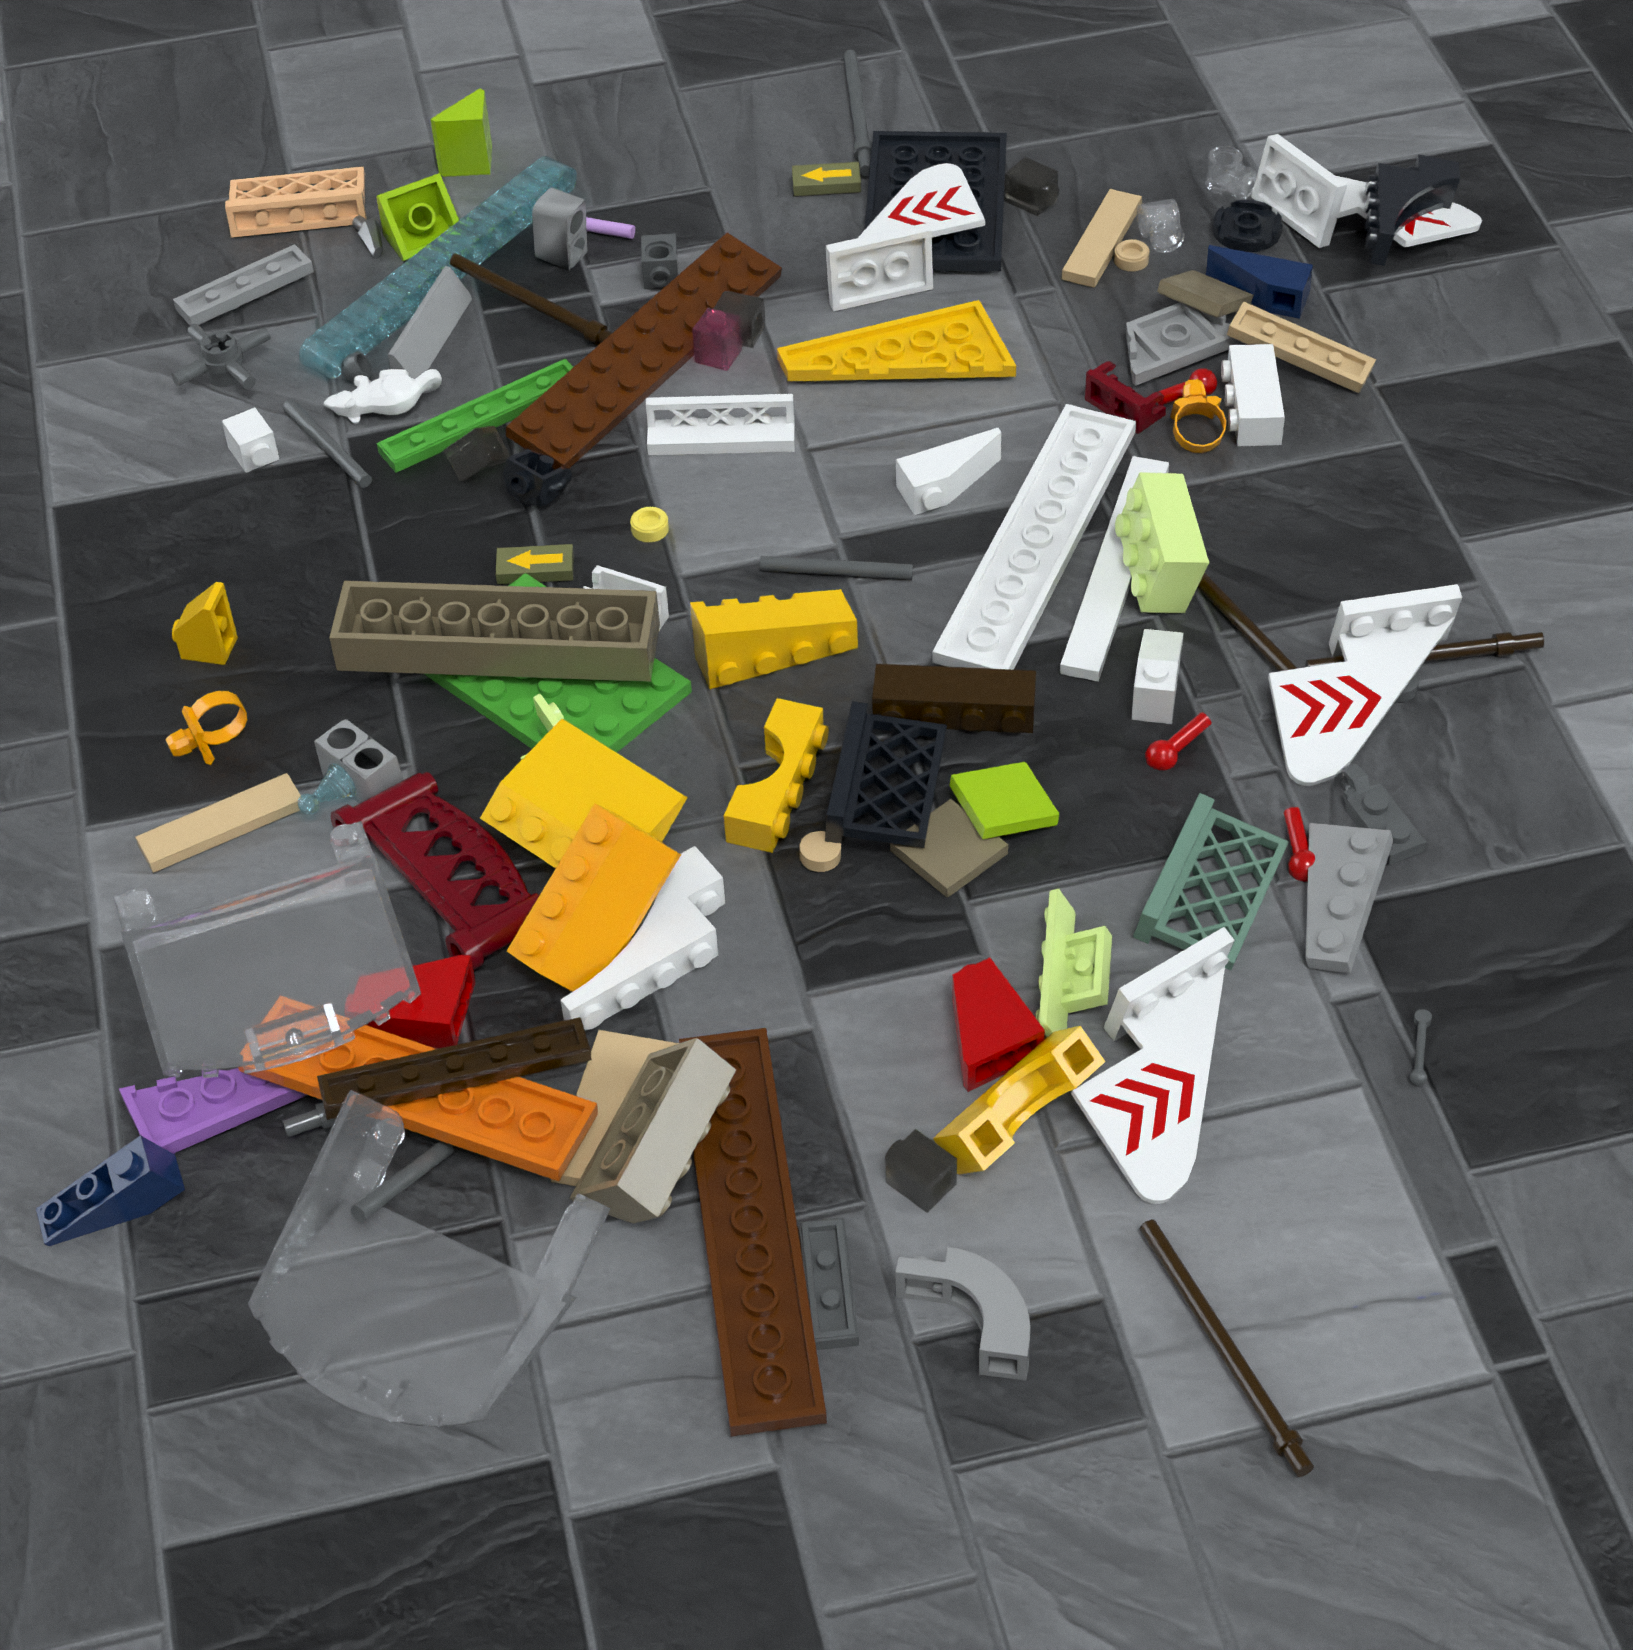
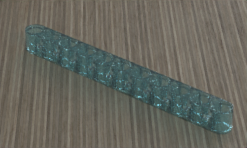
[299,156,577,379]

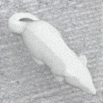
[324,369,442,424]

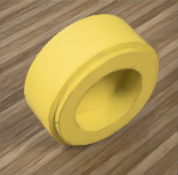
[630,507,669,542]

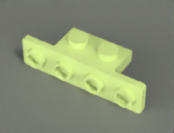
[1036,889,1112,1037]

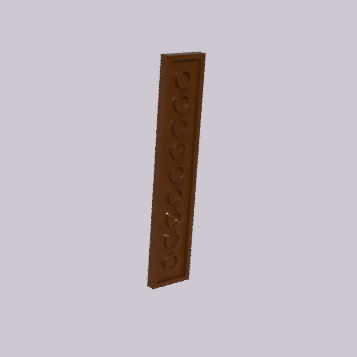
[506,233,782,470]
[679,1028,827,1436]

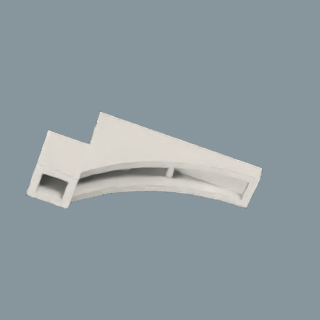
[561,846,725,1031]

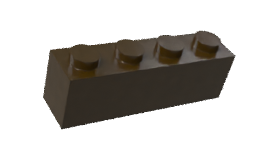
[872,664,1036,733]

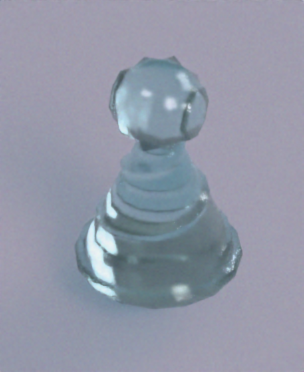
[298,763,356,815]

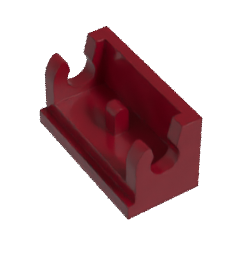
[1085,361,1166,434]

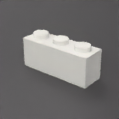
[1221,344,1285,446]

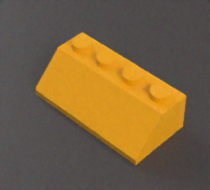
[507,803,682,992]

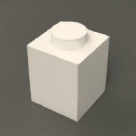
[222,408,279,473]

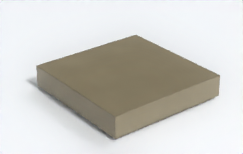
[1157,270,1253,318]
[890,799,1008,898]

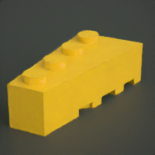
[690,589,858,689]

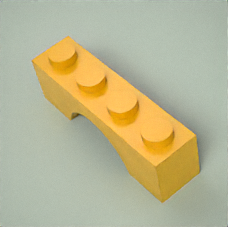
[724,698,829,853]
[933,1026,1105,1175]

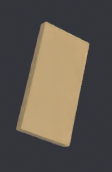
[551,1030,679,1186]

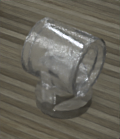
[1206,146,1258,200]
[1137,198,1185,253]

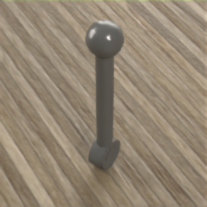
[1409,1009,1432,1086]

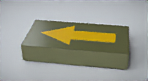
[792,162,861,196]
[496,544,574,584]

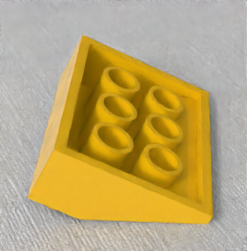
[480,719,688,868]

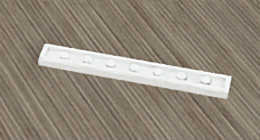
[1060,456,1169,682]

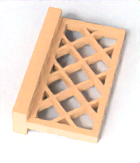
[225,166,367,238]

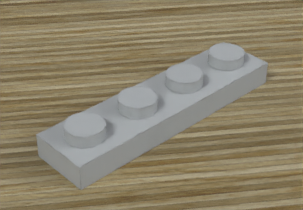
[173,244,314,326]

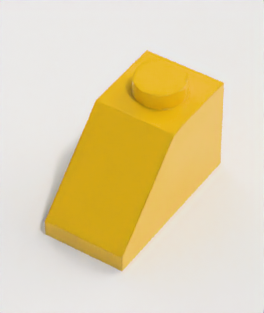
[172,582,238,665]

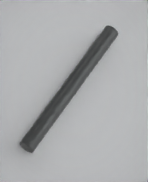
[283,399,372,488]
[759,556,913,580]

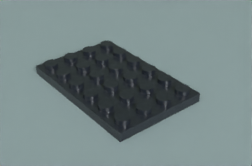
[864,131,1007,272]

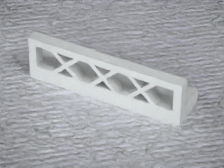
[646,394,795,455]

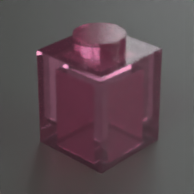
[692,308,742,371]

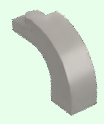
[895,1246,1030,1381]

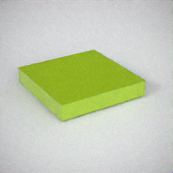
[949,762,1060,839]

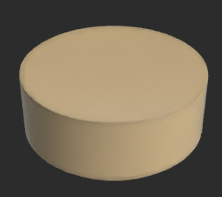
[1114,239,1150,271]
[799,831,841,872]

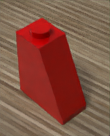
[344,955,476,1049]
[952,957,1045,1092]

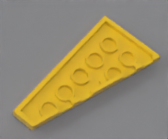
[777,300,1016,381]

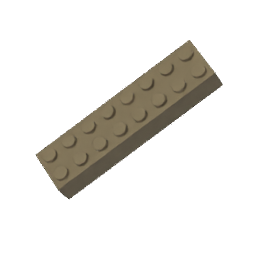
[329,581,660,682]

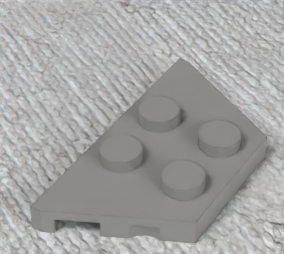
[1126,302,1244,386]

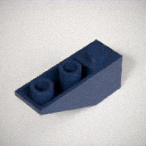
[1206,245,1313,319]
[36,1135,185,1246]

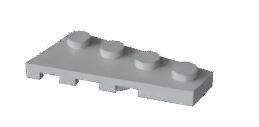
[1306,823,1393,973]

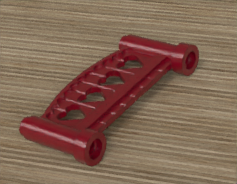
[331,772,541,970]

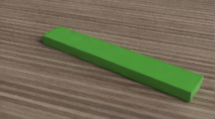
[377,359,573,473]

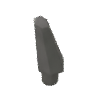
[352,215,383,259]

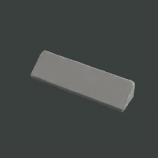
[388,266,472,379]

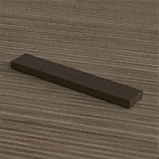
[317,1017,592,1120]

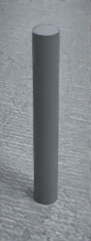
[350,1141,454,1222]

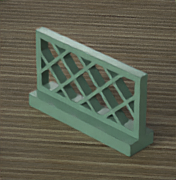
[1133,793,1289,970]

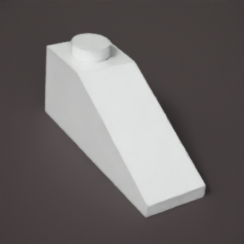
[896,428,1001,515]
[1132,629,1184,724]

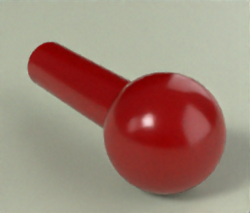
[1157,368,1217,405]
[1145,712,1212,770]
[1283,807,1316,882]

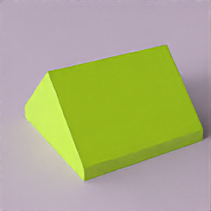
[430,88,492,177]
[376,173,466,261]

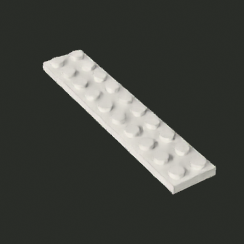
[932,404,1136,670]

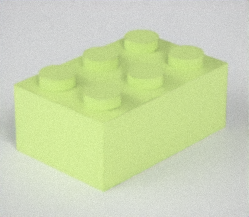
[1115,472,1209,613]

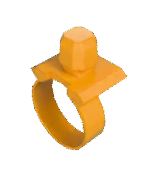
[1170,379,1226,453]
[165,691,247,765]

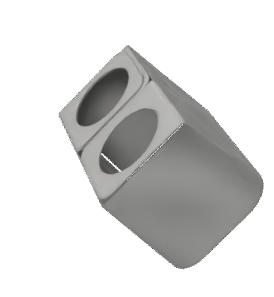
[532,187,588,271]
[314,719,404,803]

